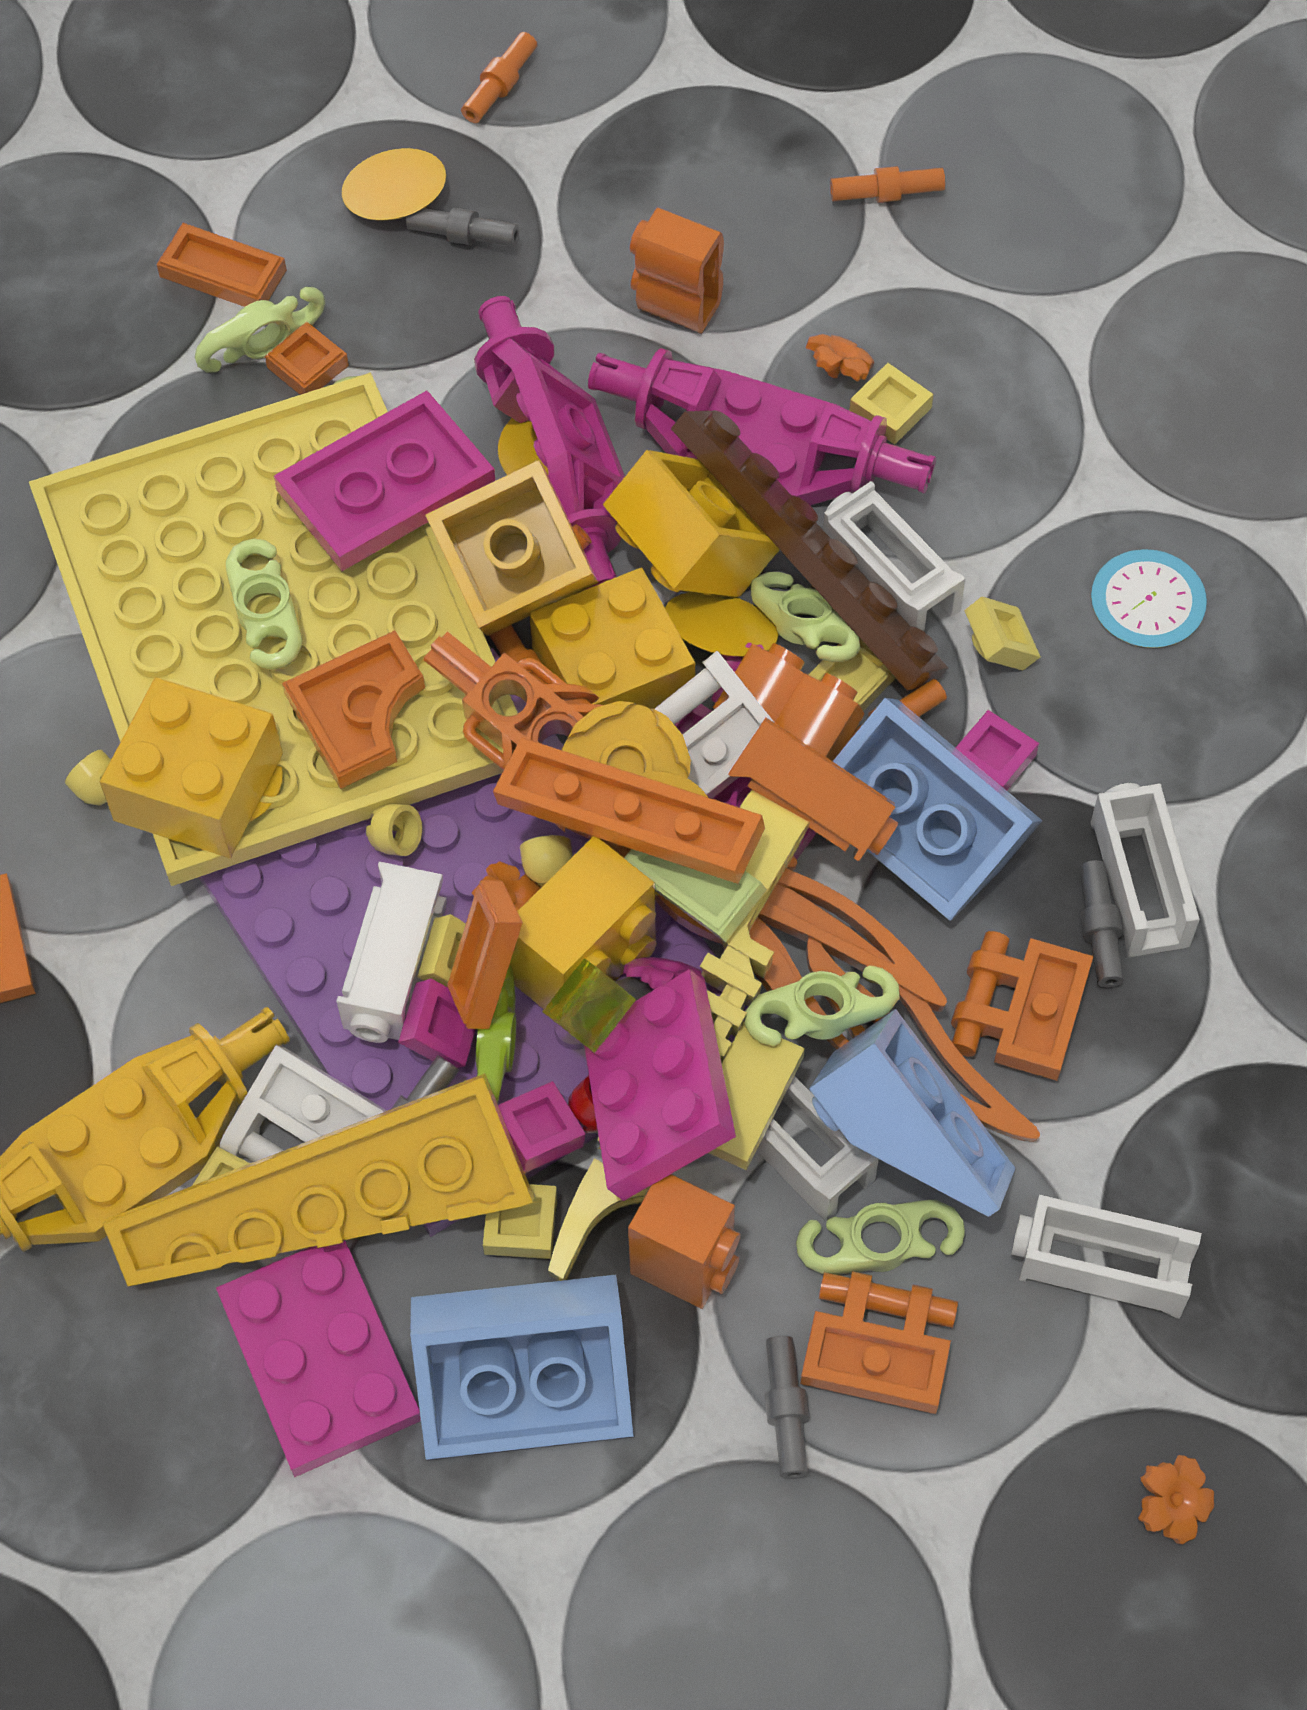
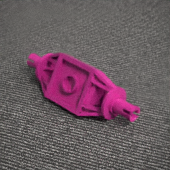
[474,296,625,591]
[588,348,936,505]

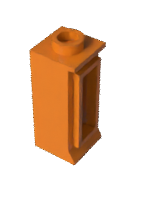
[728,717,898,861]

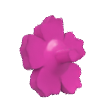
[623,957,705,989]

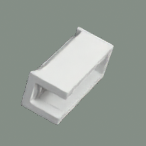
[823,481,966,631]
[1091,783,1200,958]
[336,862,447,1043]
[757,1076,879,1222]
[1011,1195,1202,1319]

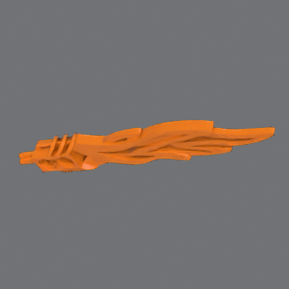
[424,631,1040,1142]

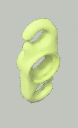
[195,287,325,373]
[225,539,302,670]
[751,572,860,662]
[745,965,900,1047]
[796,1199,965,1275]

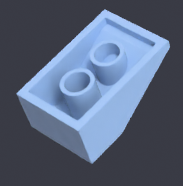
[809,1009,1015,1217]

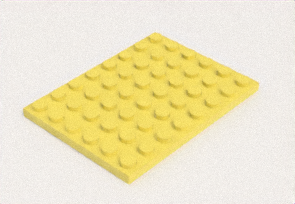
[29,372,518,887]

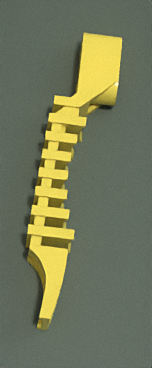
[548,790,810,1281]

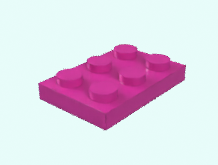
[274,390,496,571]
[582,969,736,1201]
[216,1240,421,1478]

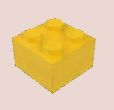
[602,450,780,597]
[425,460,598,636]
[529,567,695,709]
[100,677,283,859]
[510,836,657,1029]

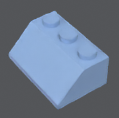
[833,698,1042,921]
[410,1275,634,1460]

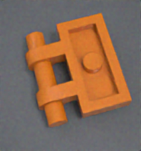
[951,931,1093,1081]
[800,1271,958,1414]

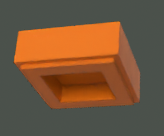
[265,322,349,395]

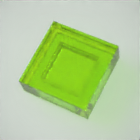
[542,958,636,1053]

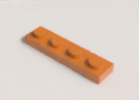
[493,737,765,884]

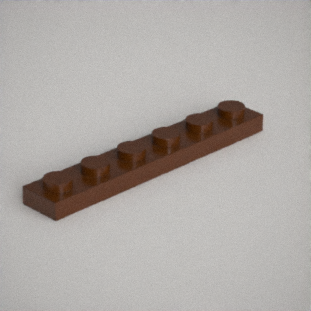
[671,410,948,690]

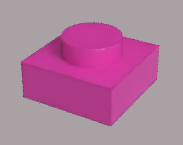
[956,710,1039,791]
[398,979,475,1068]
[498,1081,586,1173]

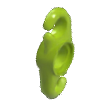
[476,964,516,1104]

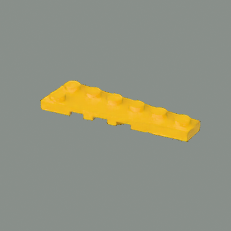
[102,1073,534,1286]

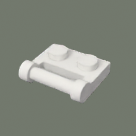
[655,651,775,799]
[220,1045,387,1162]

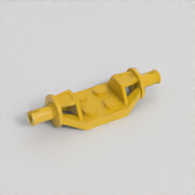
[0,1007,290,1252]

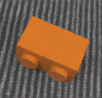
[628,1174,741,1309]

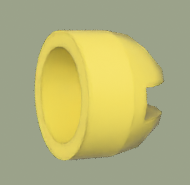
[65,750,111,806]
[366,804,422,856]
[520,835,573,887]

